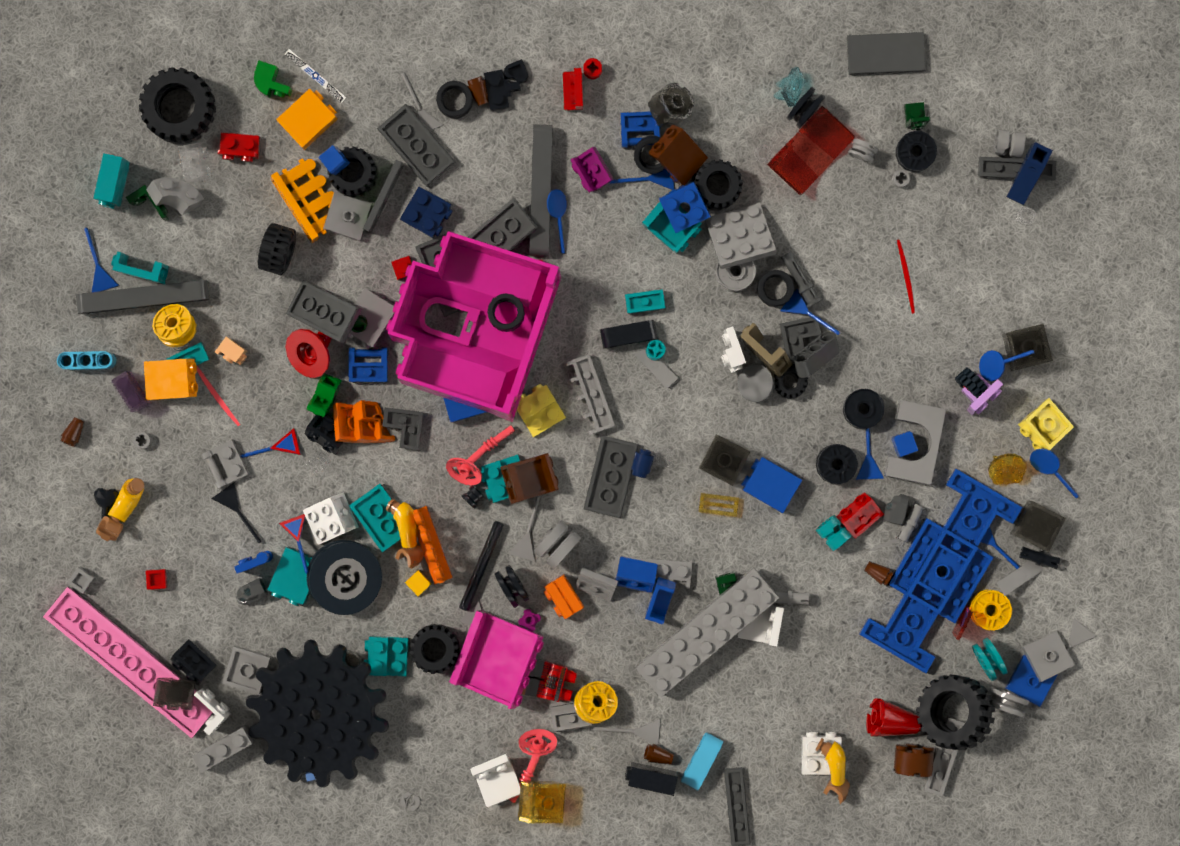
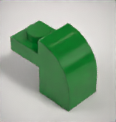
[254,60,292,98]
[306,373,342,417]

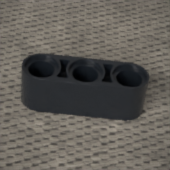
[600,320,658,349]

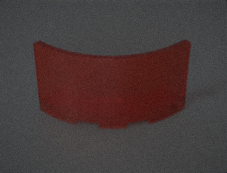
[767,105,855,195]

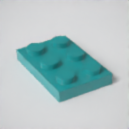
[349,483,401,552]

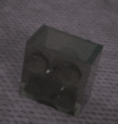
[1002,324,1053,371]
[698,434,750,486]
[1010,500,1066,553]

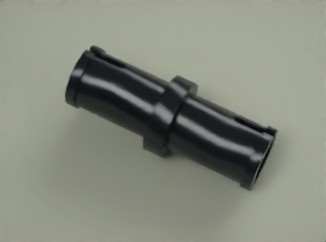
[1019,546,1060,570]

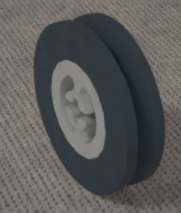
[307,540,382,615]

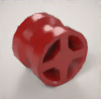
[583,58,602,80]

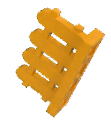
[271,158,334,244]

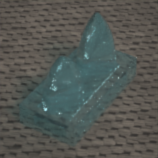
[773,67,806,107]

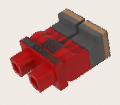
[522,658,577,702]

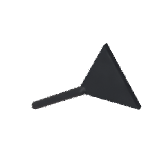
[211,482,261,543]

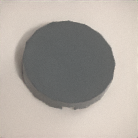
[737,364,775,402]

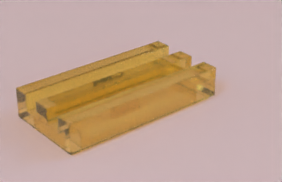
[698,493,739,517]

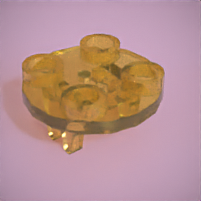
[988,454,1027,485]

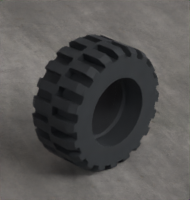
[139,67,216,144]
[916,674,995,750]

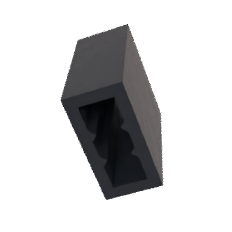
[625,762,678,796]

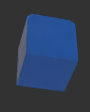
[318,145,350,175]
[891,431,919,457]

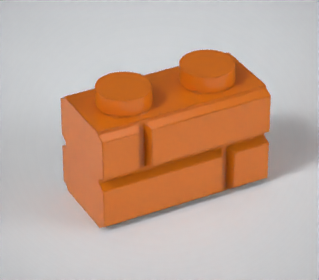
[543,574,584,619]

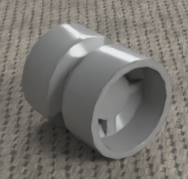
[993,129,1026,158]

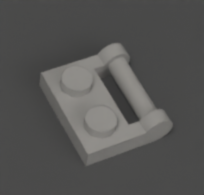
[201,440,249,489]

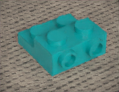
[480,455,520,503]
[364,636,409,676]

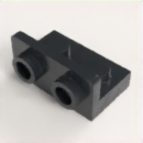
[304,414,344,455]
[170,639,217,685]

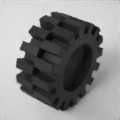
[774,364,808,399]

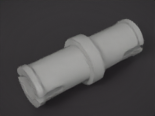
[896,503,924,543]
[774,590,809,606]

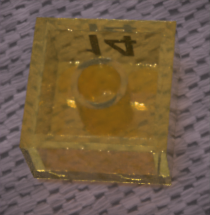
[518,781,566,823]

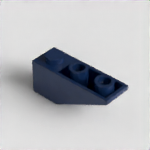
[1006,142,1053,205]

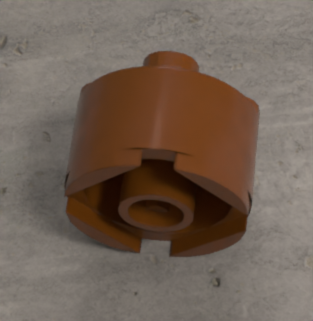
[894,743,934,777]

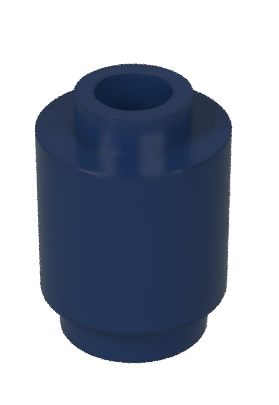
[631,449,654,478]

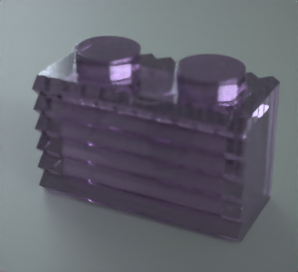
[111,371,151,413]

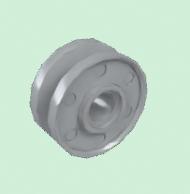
[716,261,756,292]
[989,687,1029,717]

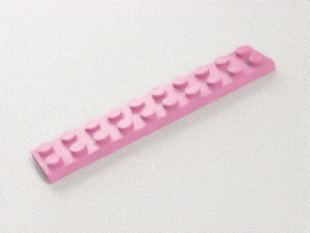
[43,587,213,738]

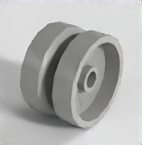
[534,520,581,569]

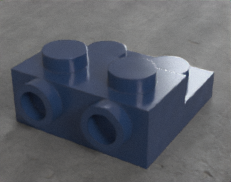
[400,187,453,239]

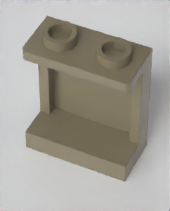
[740,323,793,378]

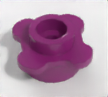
[518,609,541,631]

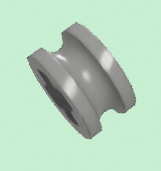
[892,170,910,188]
[133,432,152,449]

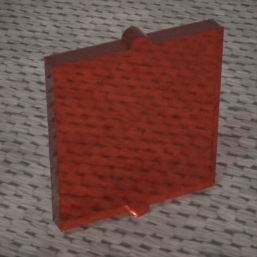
[952,605,973,641]

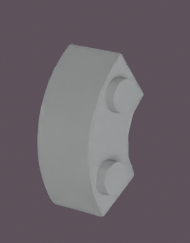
[146,177,204,215]

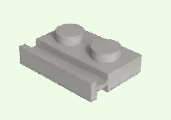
[574,568,618,601]
[550,700,592,733]

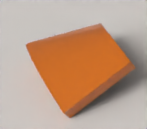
[333,400,395,443]

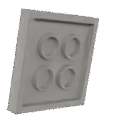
[705,203,777,269]

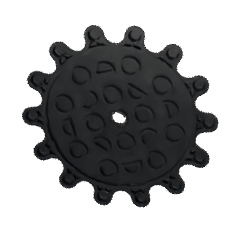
[246,639,389,788]

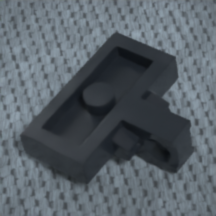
[484,70,521,111]

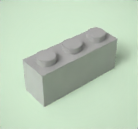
[192,725,255,773]

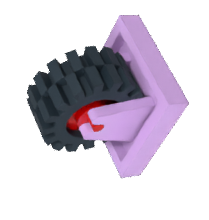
[955,367,1003,415]

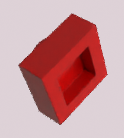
[391,256,412,280]
[145,569,167,590]

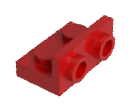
[563,68,583,110]
[217,132,260,162]
[836,493,884,539]

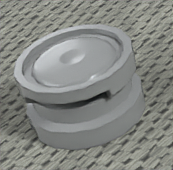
[848,139,878,164]

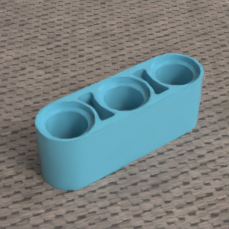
[57,351,117,370]
[681,732,723,790]

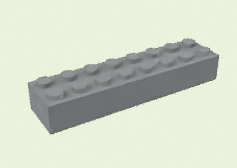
[636,567,779,697]

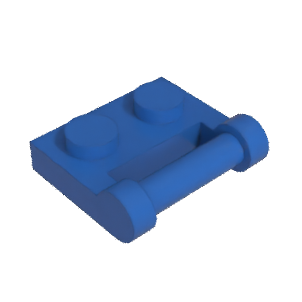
[620,111,660,148]
[349,347,388,382]
[234,551,273,574]

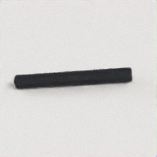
[459,521,504,611]

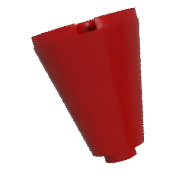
[866,698,922,737]

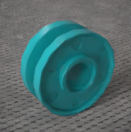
[972,638,1008,681]

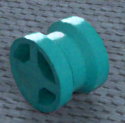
[646,340,666,361]

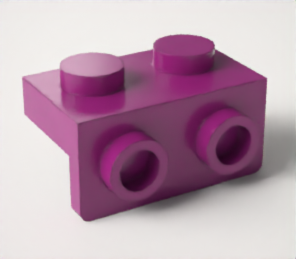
[571,147,614,193]

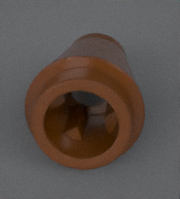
[467,76,489,106]
[60,417,84,447]
[864,561,894,586]
[644,744,674,765]

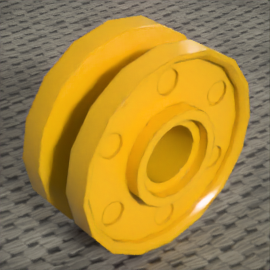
[152,304,197,347]
[969,589,1012,631]
[574,681,618,724]

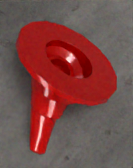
[285,329,332,378]

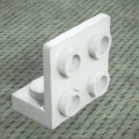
[303,492,358,545]
[738,605,784,646]
[194,688,231,735]
[470,754,523,808]

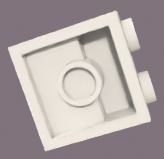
[721,326,746,373]
[802,732,842,775]

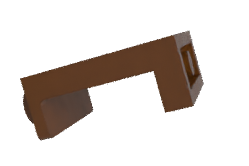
[649,125,708,186]
[500,453,559,504]

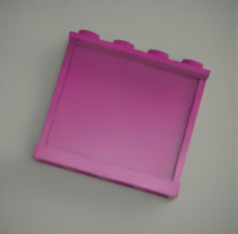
[449,610,544,709]

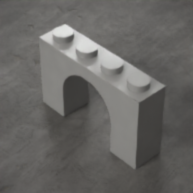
[883,400,948,485]

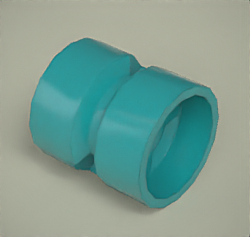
[815,515,852,551]

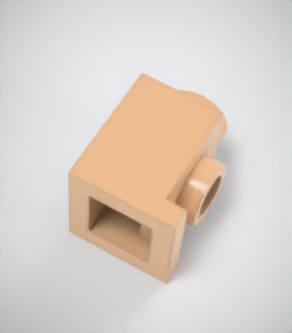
[215,337,247,365]

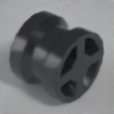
[461,485,485,509]

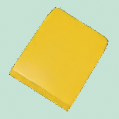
[405,570,432,596]

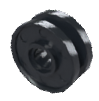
[787,86,825,129]
[895,131,937,172]
[843,389,884,429]
[816,444,858,484]
[495,565,529,608]

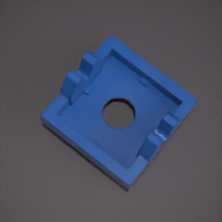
[659,181,711,233]

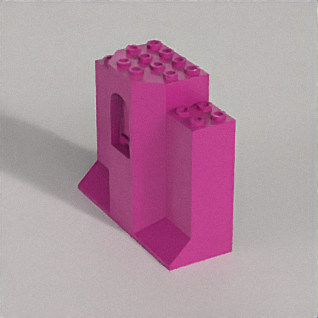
[386,231,561,422]

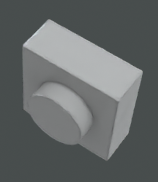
[67,567,95,594]

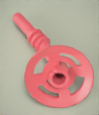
[446,425,515,485]
[509,729,557,803]

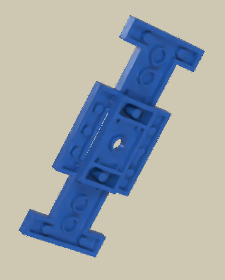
[859,469,1023,673]

